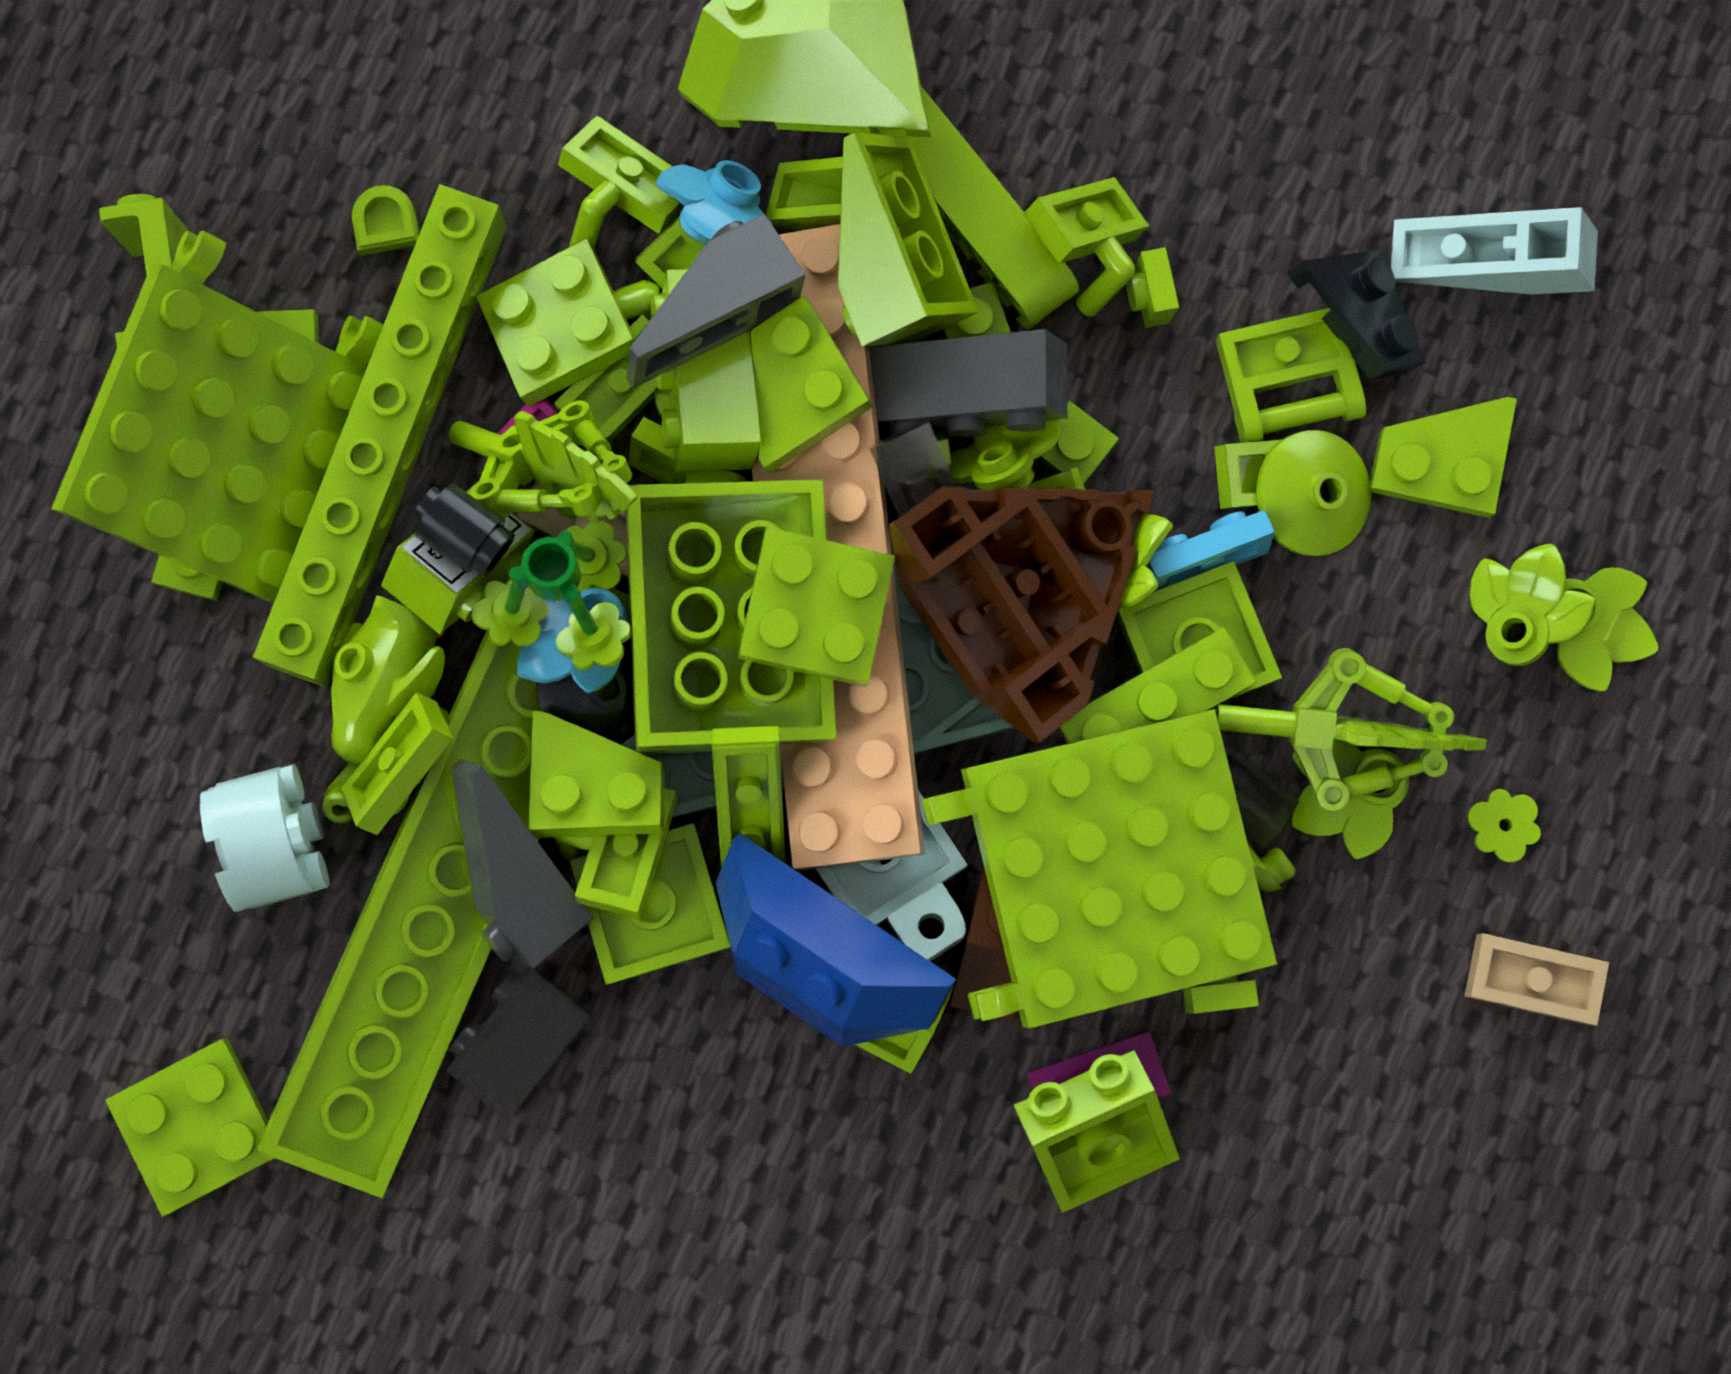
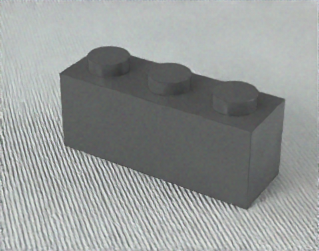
[869,329,1068,442]

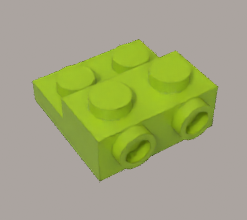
[1014,1050,1180,1213]

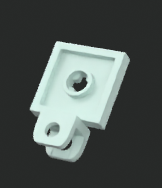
[816,790,968,962]

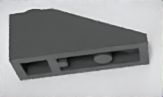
[626,214,806,388]
[451,759,593,969]

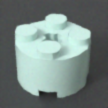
[200,764,330,912]

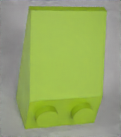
[838,132,979,347]

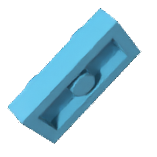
[1146,510,1275,591]

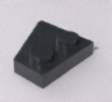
[1288,249,1426,380]

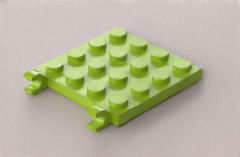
[51,231,383,603]
[921,709,1277,1029]

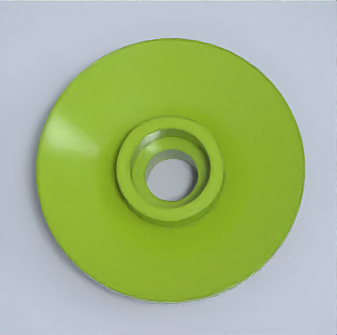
[1256,430,1371,556]

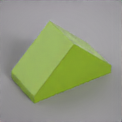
[766,157,843,231]

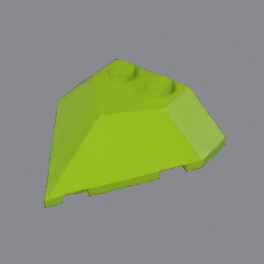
[677,0,931,138]

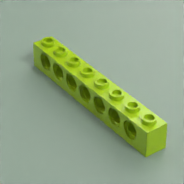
[253,184,507,688]

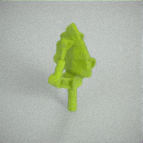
[449,400,638,522]
[1216,648,1487,811]

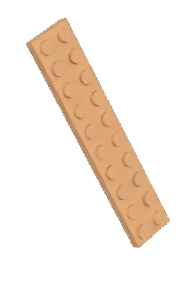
[749,224,925,871]

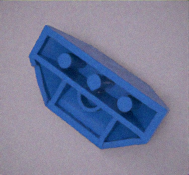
[716,833,956,1047]

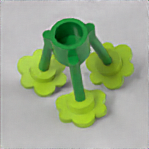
[471,520,632,670]

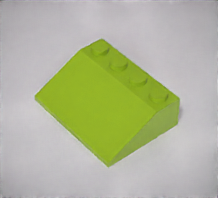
[626,480,836,755]

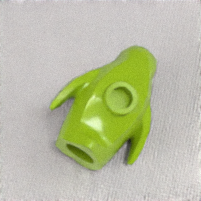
[331,595,445,764]

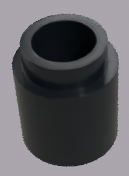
[412,483,515,577]

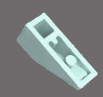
[1391,207,1598,294]

